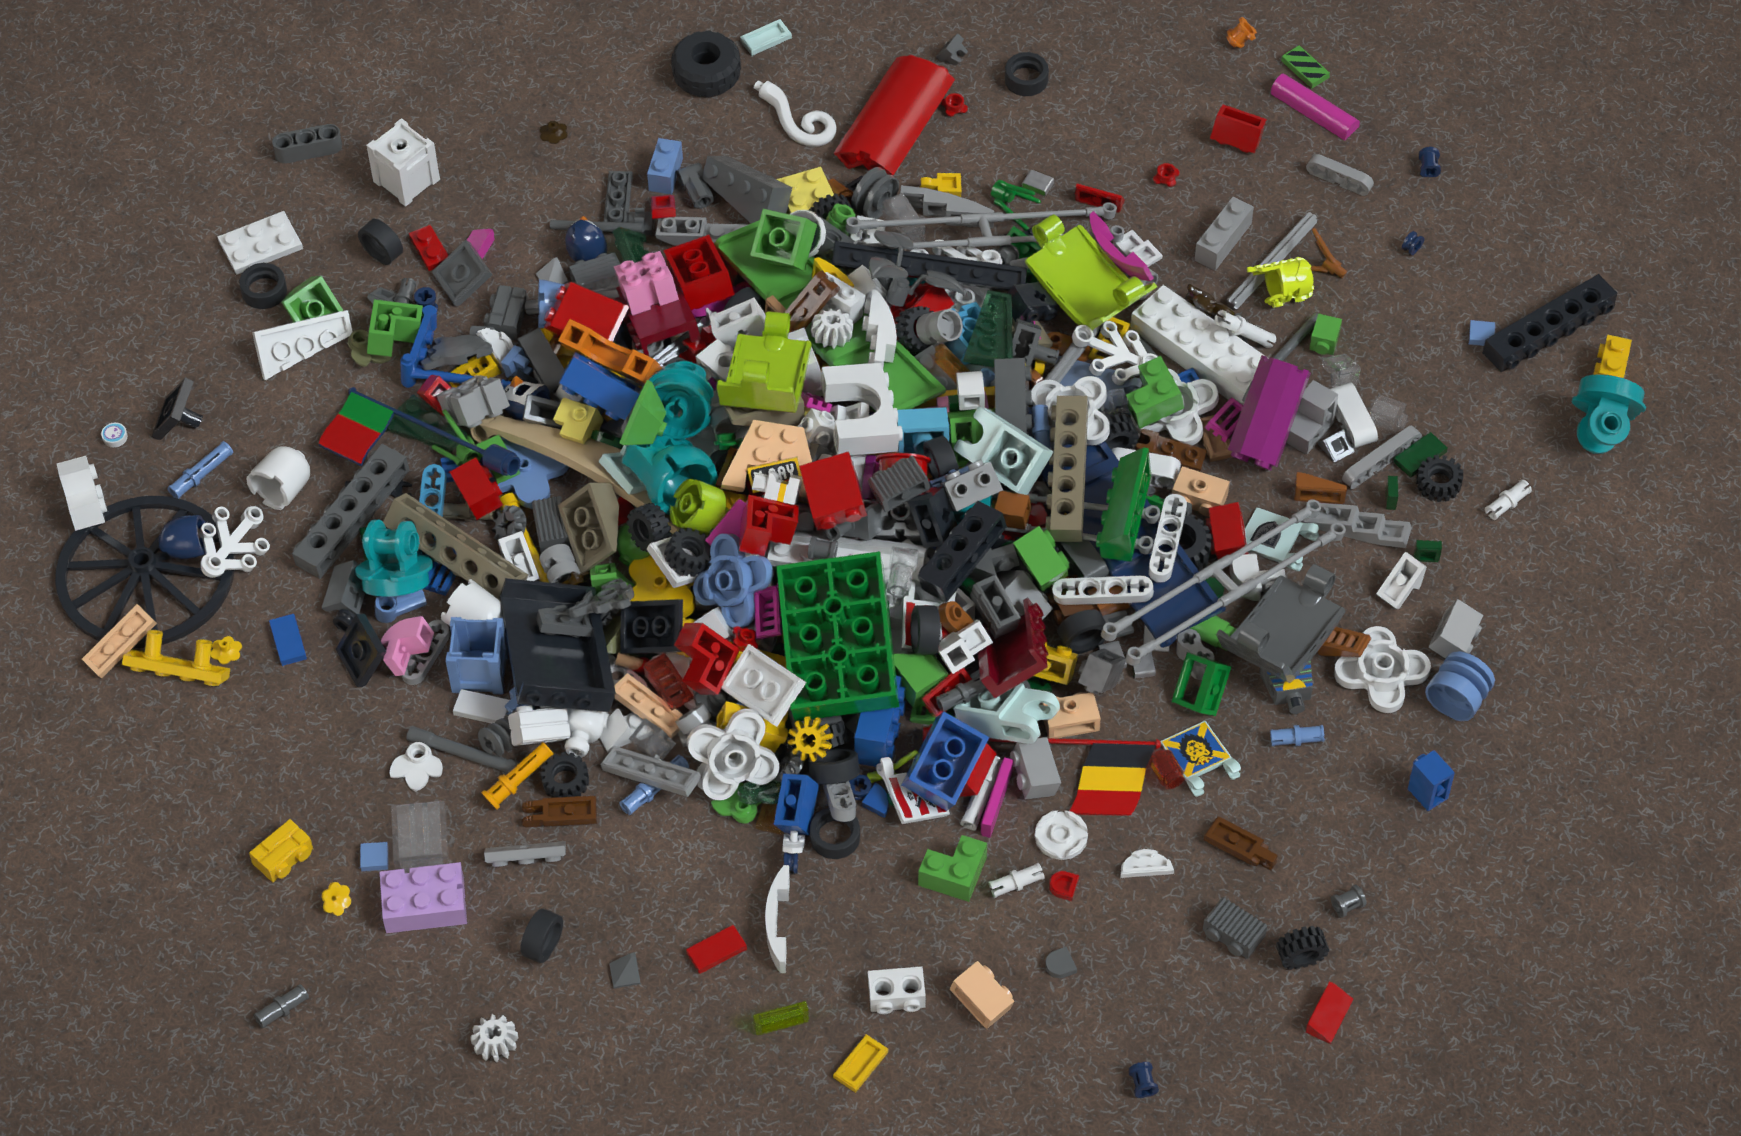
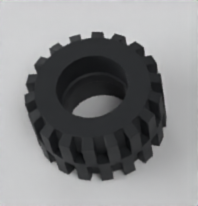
[1160,512,1211,572]

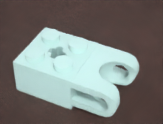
[954,406,1053,495]
[954,683,1060,744]

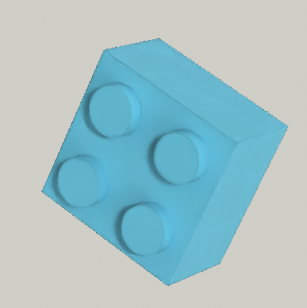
[896,407,949,466]

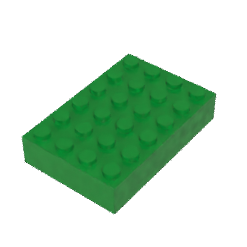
[777,551,899,721]

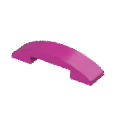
[1090,211,1154,281]

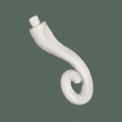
[754,81,836,147]

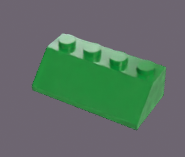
[1096,447,1151,562]

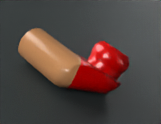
[615,652,650,675]

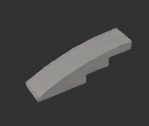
[900,185,994,228]
[1303,503,1412,548]

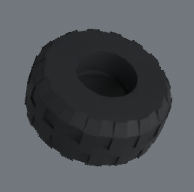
[671,31,741,97]

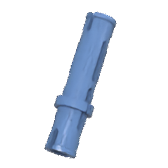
[167,441,233,499]
[619,755,689,815]

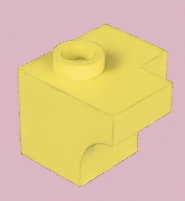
[553,397,604,444]

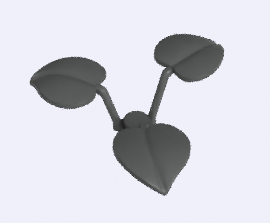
[869,230,965,306]

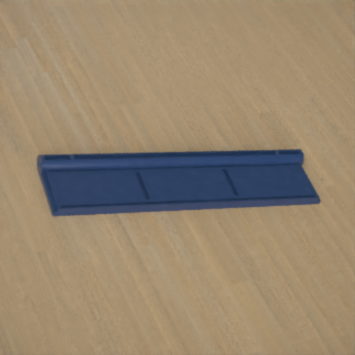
[1029,406,1226,648]

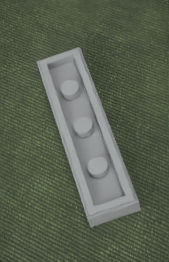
[600,746,702,797]

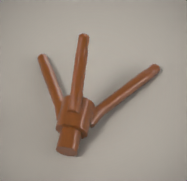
[1311,228,1348,279]

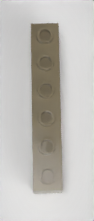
[1046,396,1088,542]
[383,493,529,601]

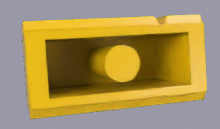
[249,819,313,882]

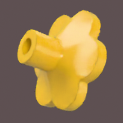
[211,636,242,665]
[321,882,351,916]

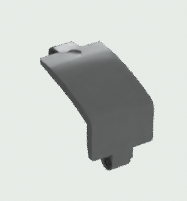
[1216,564,1346,683]

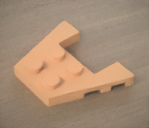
[721,420,812,502]

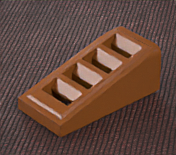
[1294,472,1347,504]
[1317,627,1372,657]

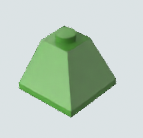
[282,276,343,322]
[620,380,667,445]

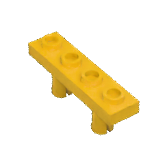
[122,630,230,686]

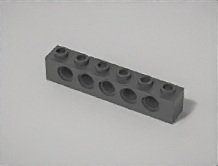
[292,444,410,579]

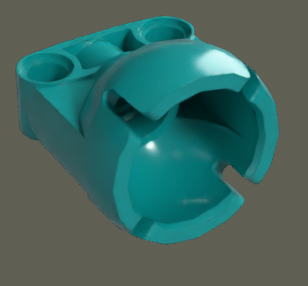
[622,436,718,515]

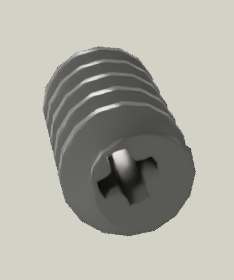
[478,710,519,756]

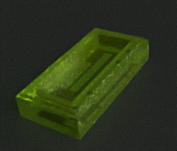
[753,1001,809,1036]

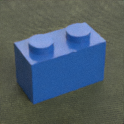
[1408,750,1455,811]
[774,774,819,836]

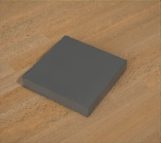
[432,240,493,306]

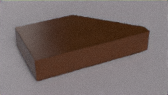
[549,335,574,356]

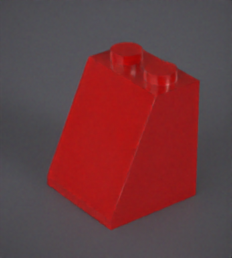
[544,282,629,342]
[799,451,867,530]

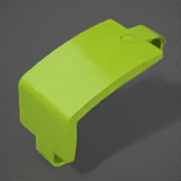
[1025,214,1157,330]
[717,311,812,413]

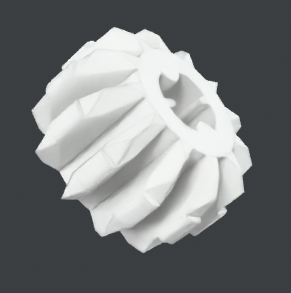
[811,308,853,349]
[471,1014,518,1062]

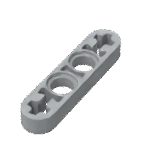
[1342,425,1422,489]

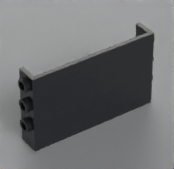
[499,578,616,712]

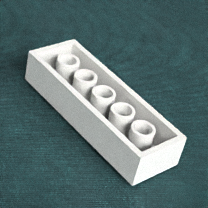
[1130,285,1269,405]

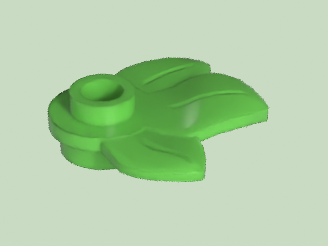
[711,782,764,823]

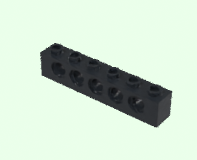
[1482,274,1618,372]

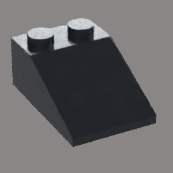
[620,599,683,655]

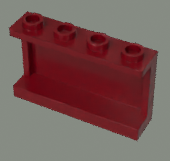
[614,269,701,356]
[978,597,1049,698]

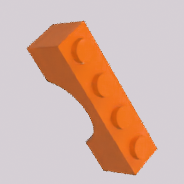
[558,319,662,386]

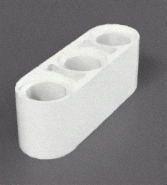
[1330,383,1378,448]
[1111,447,1181,489]

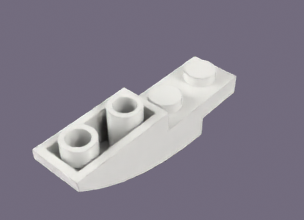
[862,289,896,367]

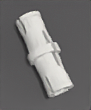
[1485,479,1532,520]
[988,863,1045,898]

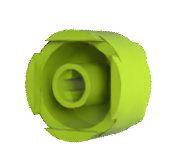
[670,479,729,538]

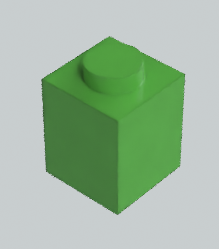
[1310,314,1342,355]

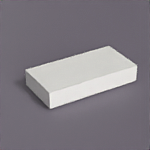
[453,689,510,723]

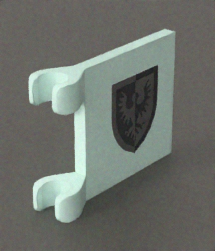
[1245,508,1319,571]

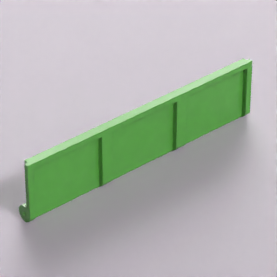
[714,220,946,413]

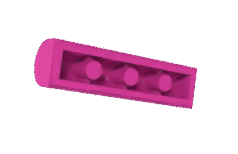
[1271,74,1360,140]

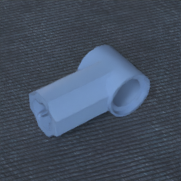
[375,590,427,623]

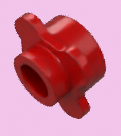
[941,93,968,117]
[1153,163,1180,187]
[732,626,758,652]

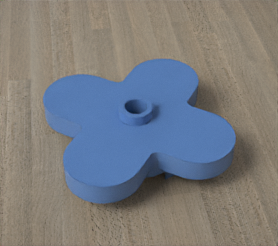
[489,437,569,509]
[693,534,773,628]

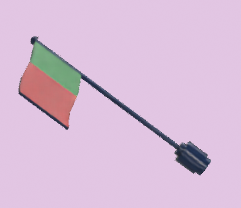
[319,387,521,476]

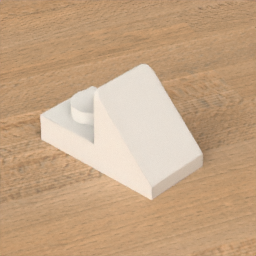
[498,531,540,581]
[1376,552,1427,609]
[600,708,655,753]

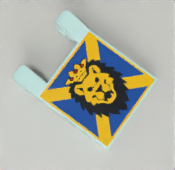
[1160,721,1241,797]

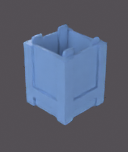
[446,617,508,694]

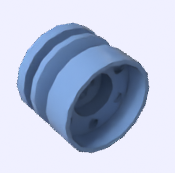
[1425,651,1495,721]

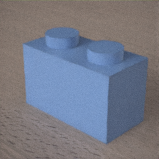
[647,138,683,195]

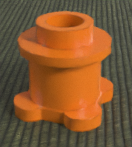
[1227,17,1257,48]

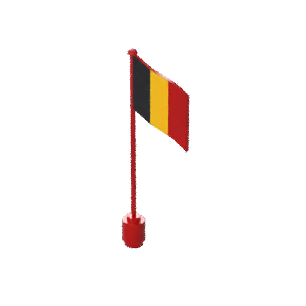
[923,724,1161,816]

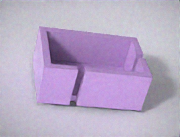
[380,862,467,933]

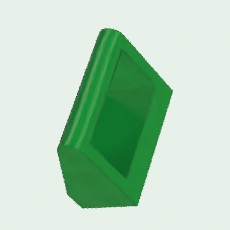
[1171,652,1231,716]

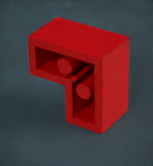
[739,495,799,556]
[674,623,740,695]

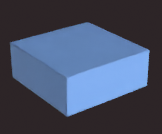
[1469,320,1495,346]
[360,842,388,871]

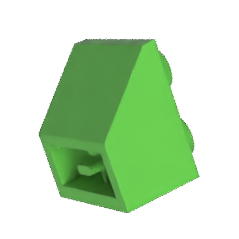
[947,408,995,467]

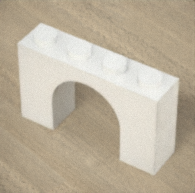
[821,363,903,455]

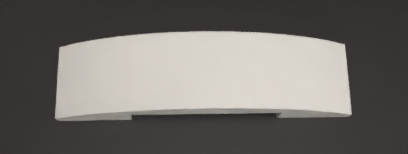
[765,865,790,973]

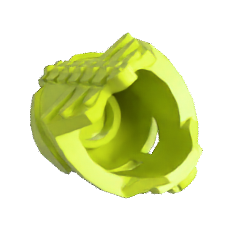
[1246,257,1314,308]

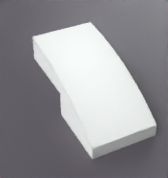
[1113,230,1163,267]

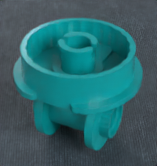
[649,361,714,439]
[1572,375,1646,454]
[355,520,433,597]

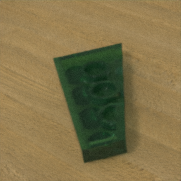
[962,290,1013,368]

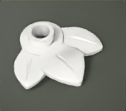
[390,742,443,791]

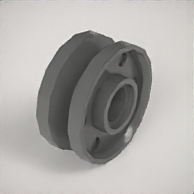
[851,167,899,219]

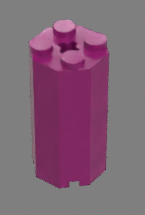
[1228,355,1311,471]

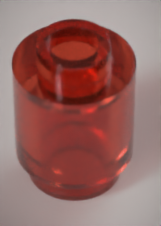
[1149,749,1185,789]

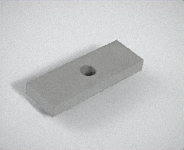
[484,841,566,867]

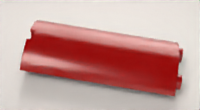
[834,55,955,175]

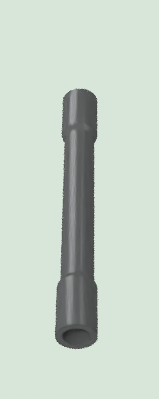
[407,726,530,781]

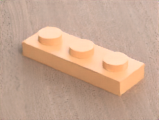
[82,604,157,678]
[614,673,683,740]

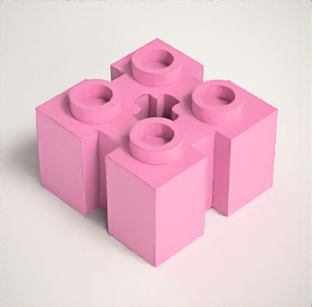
[614,251,679,316]

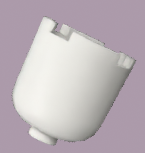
[247,446,310,510]
[441,579,505,628]

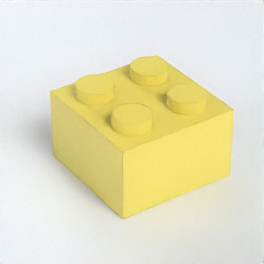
[776,167,833,214]

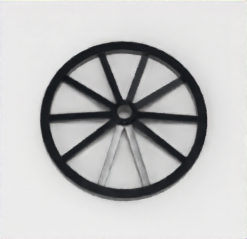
[55,496,235,648]

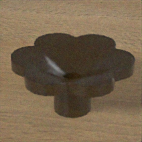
[540,121,568,144]

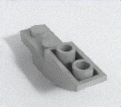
[656,217,747,246]

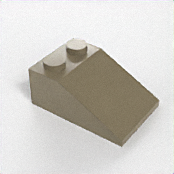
[716,388,804,426]
[558,483,619,574]

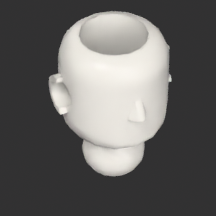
[564,708,609,758]

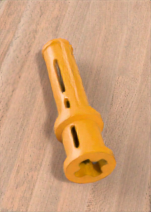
[481,742,554,810]

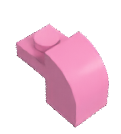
[381,616,434,676]

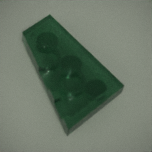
[612,227,649,263]
[385,394,467,453]

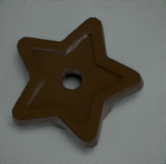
[561,571,590,586]

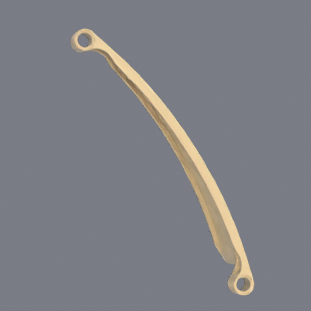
[470,415,686,534]

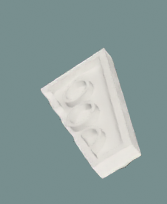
[252,310,353,380]

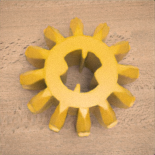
[788,716,833,762]

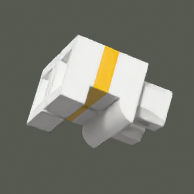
[752,471,803,505]

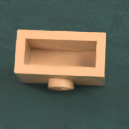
[1172,466,1230,517]
[1042,692,1101,738]
[950,961,1014,1029]

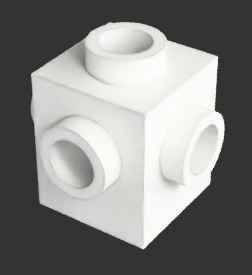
[797,408,835,448]

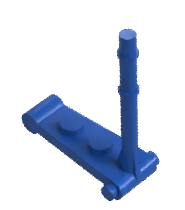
[400,305,511,390]

